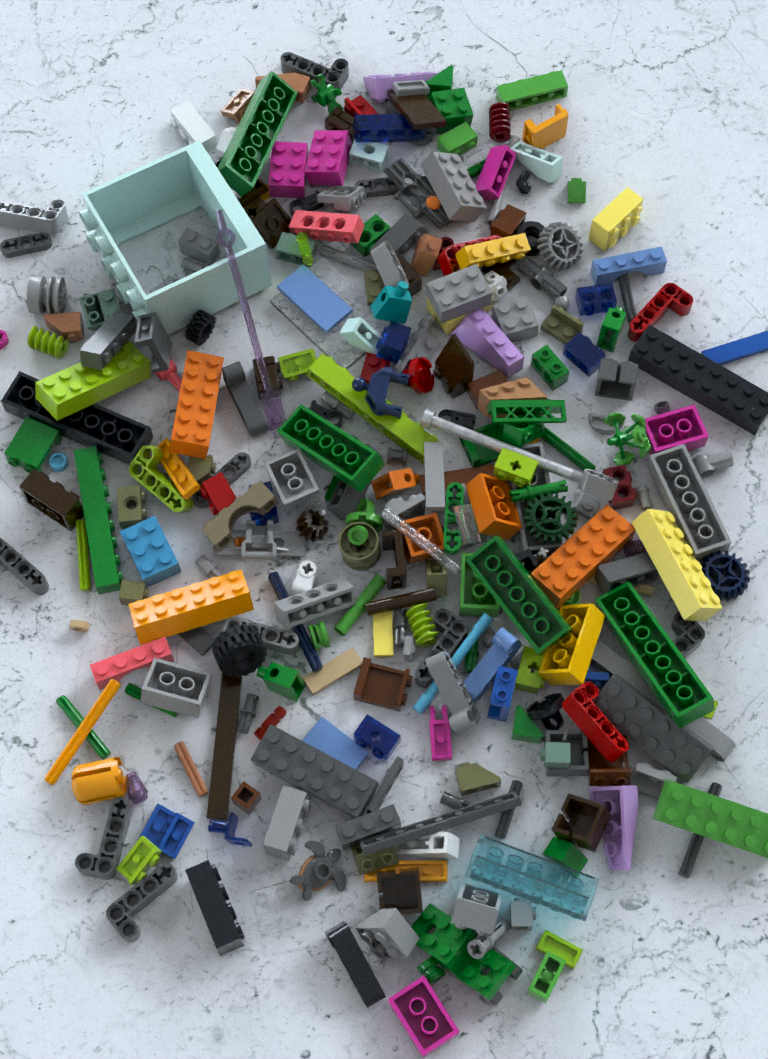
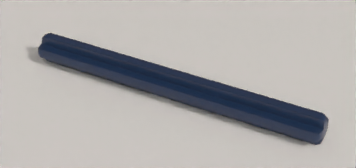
[268,571,323,672]

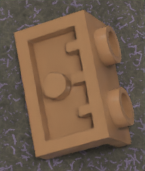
[221,88,255,125]

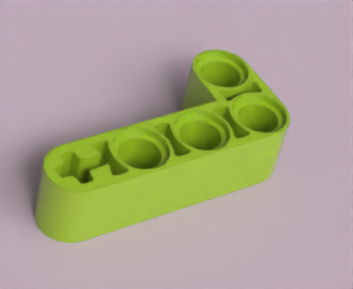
[129,446,193,512]

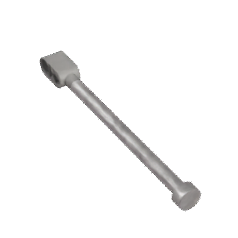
[420,409,619,501]

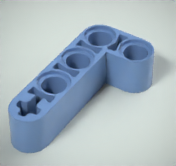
[464,628,522,704]

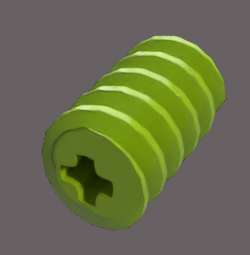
[27,326,69,359]
[406,603,439,648]

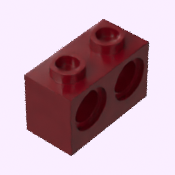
[602,465,637,510]

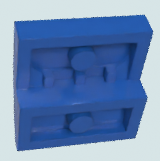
[137,804,195,859]

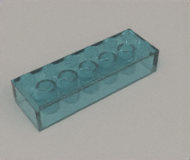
[465,834,599,921]

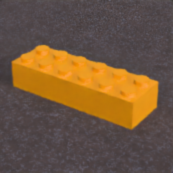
[128,569,254,645]

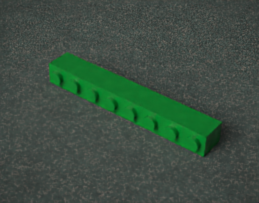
[74,446,124,594]

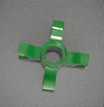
[310,74,343,114]

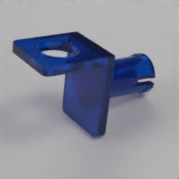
[208,812,252,847]

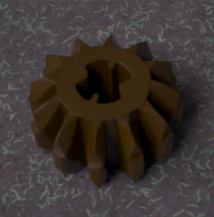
[296,509,329,542]

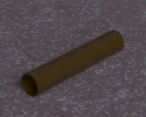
[365,587,437,616]

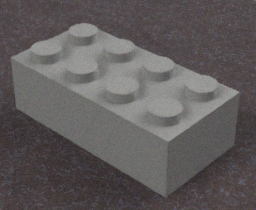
[421,151,487,222]

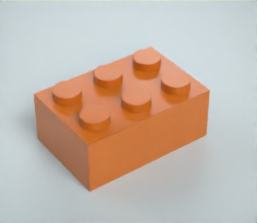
[465,473,523,540]

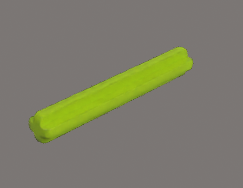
[76,519,91,591]

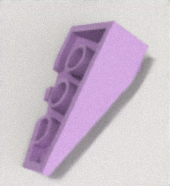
[590,786,639,870]

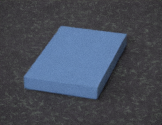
[302,717,369,770]

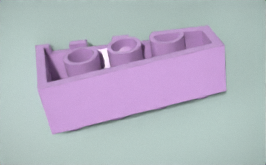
[451,308,524,378]

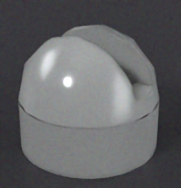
[554,296,570,310]

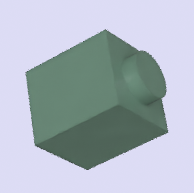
[540,742,571,768]

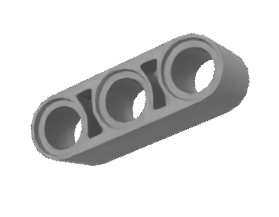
[370,241,409,287]

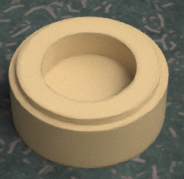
[69,620,90,632]

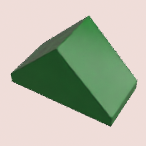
[426,65,454,95]
[511,704,544,744]
[542,837,588,877]

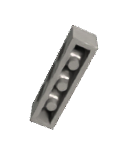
[274,578,356,629]

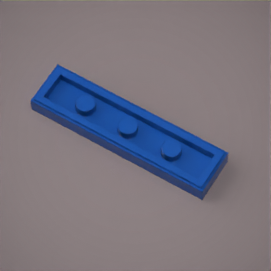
[701,330,768,365]

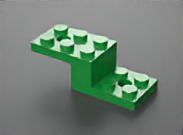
[411,903,516,1001]

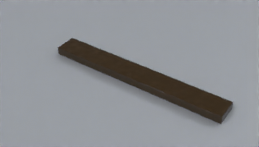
[207,672,243,820]

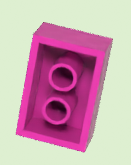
[305,130,352,186]
[268,141,308,198]
[645,404,709,455]
[388,976,460,1059]

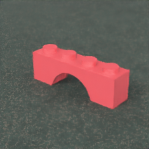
[90,637,175,690]

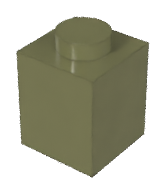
[119,580,150,606]

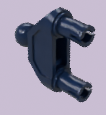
[352,366,409,419]

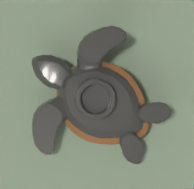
[290,841,346,901]

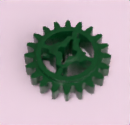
[524,492,578,545]

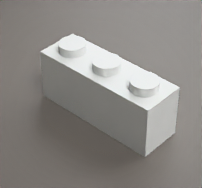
[170,100,217,151]

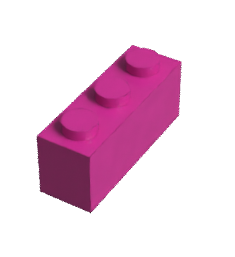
[476,145,516,201]

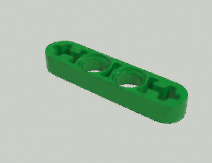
[443,482,464,555]

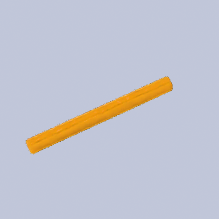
[44,679,121,785]

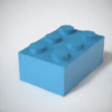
[120,516,181,587]

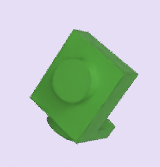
[567,178,586,203]

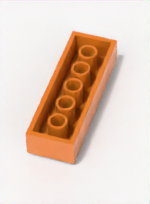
[168,350,224,459]
[530,505,636,609]

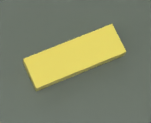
[372,600,394,658]

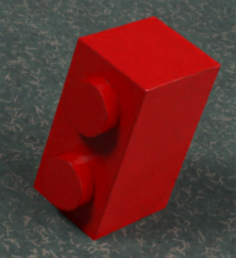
[199,472,236,516]

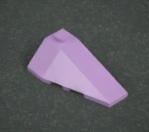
[363,72,438,102]

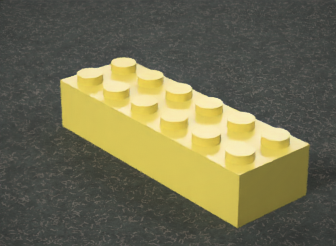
[632,509,723,621]

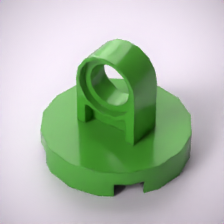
[345,498,384,533]

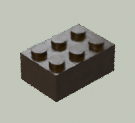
[19,469,84,531]

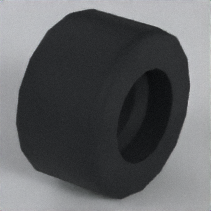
[516,221,544,256]

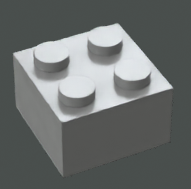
[491,295,539,342]

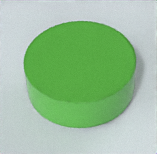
[348,525,368,545]

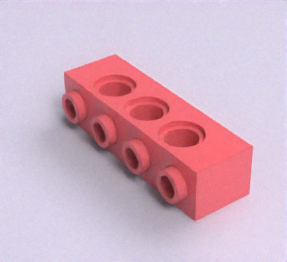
[289,210,365,243]

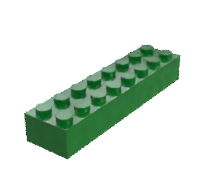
[218,71,298,197]
[595,581,714,729]

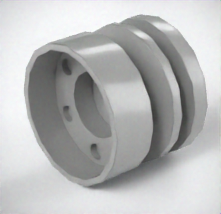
[27,275,67,314]

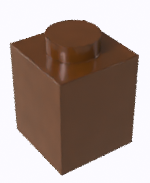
[231,781,262,815]

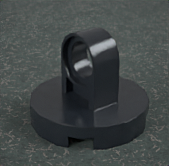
[526,693,565,730]

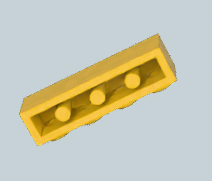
[455,233,531,270]

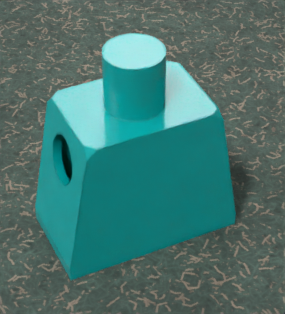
[370,281,412,324]

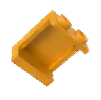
[522,104,569,149]

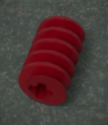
[489,102,511,143]

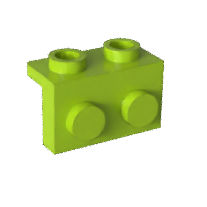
[278,348,316,381]
[116,836,162,885]

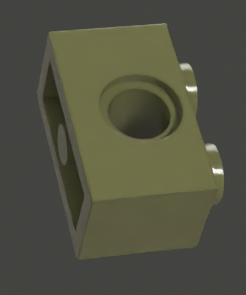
[117,485,147,530]

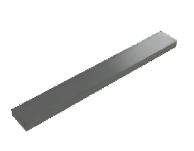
[358,791,522,856]

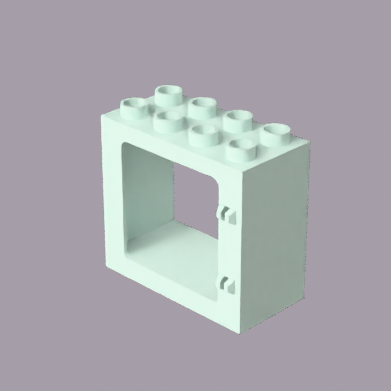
[79,140,272,335]

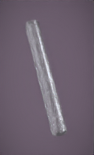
[381,507,461,574]

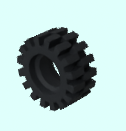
[185,310,216,346]

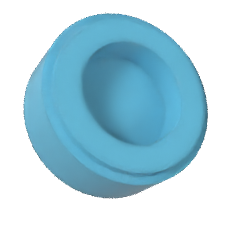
[49,452,68,472]

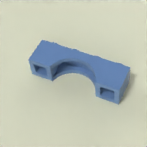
[590,246,667,287]

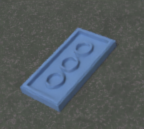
[277,264,353,334]

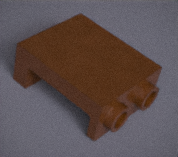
[353,657,413,712]
[587,735,632,786]

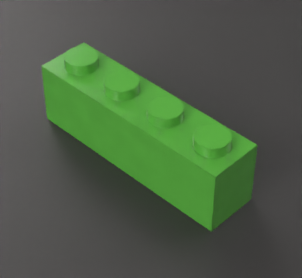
[496,70,568,111]

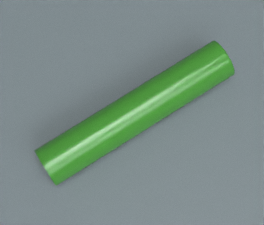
[334,574,387,636]

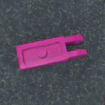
[429,705,452,762]

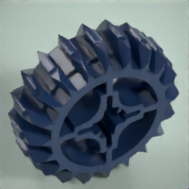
[700,550,750,602]

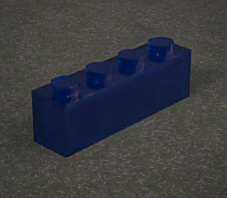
[353,114,426,143]

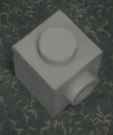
[509,897,536,930]

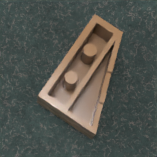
[477,377,547,418]

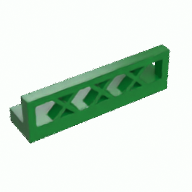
[487,400,567,424]

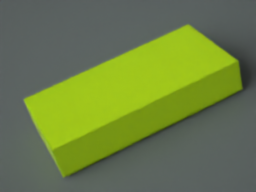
[535,930,583,970]

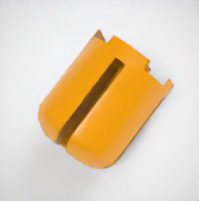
[71,757,127,805]

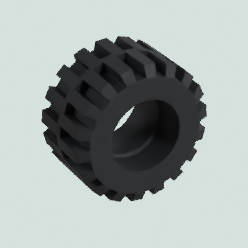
[212,624,267,678]

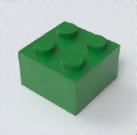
[430,88,474,132]

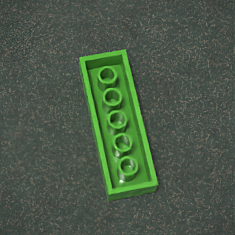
[653,779,768,858]

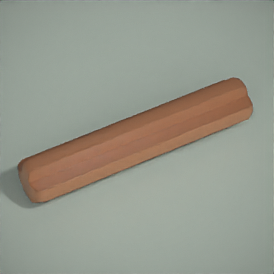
[174,742,208,797]

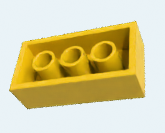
[538,603,605,686]

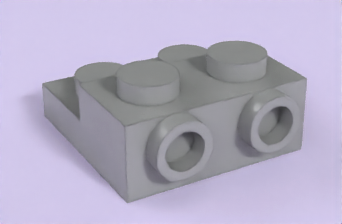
[317,186,366,213]
[381,493,426,530]

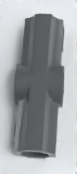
[517,257,567,299]

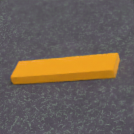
[158,438,201,500]
[364,860,447,882]

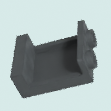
[134,312,172,373]

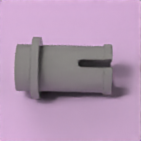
[180,258,205,273]
[635,485,653,510]

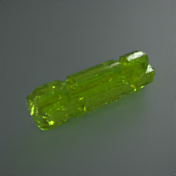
[296,232,314,265]

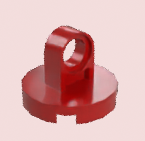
[401,357,435,394]

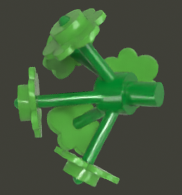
[604,412,651,466]

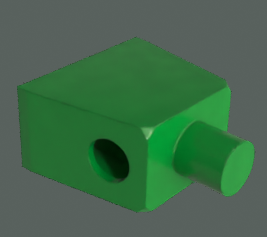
[596,306,626,352]
[256,662,306,702]

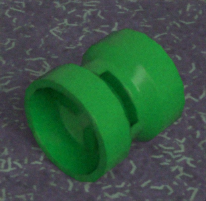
[417,957,446,986]

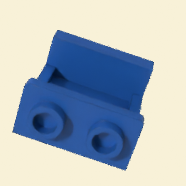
[487,666,518,722]

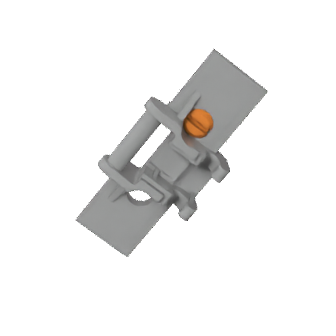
[213,520,306,562]

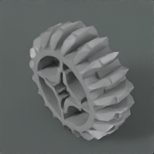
[537,221,583,271]

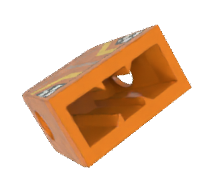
[371,468,420,500]

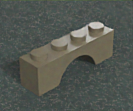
[201,480,278,552]

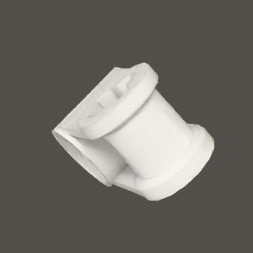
[290,560,317,596]

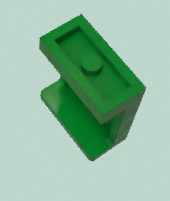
[4,417,62,473]
[459,417,515,468]

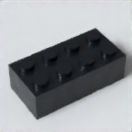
[185,860,245,956]

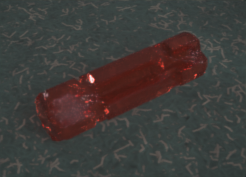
[254,706,287,740]

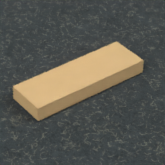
[302,647,362,695]

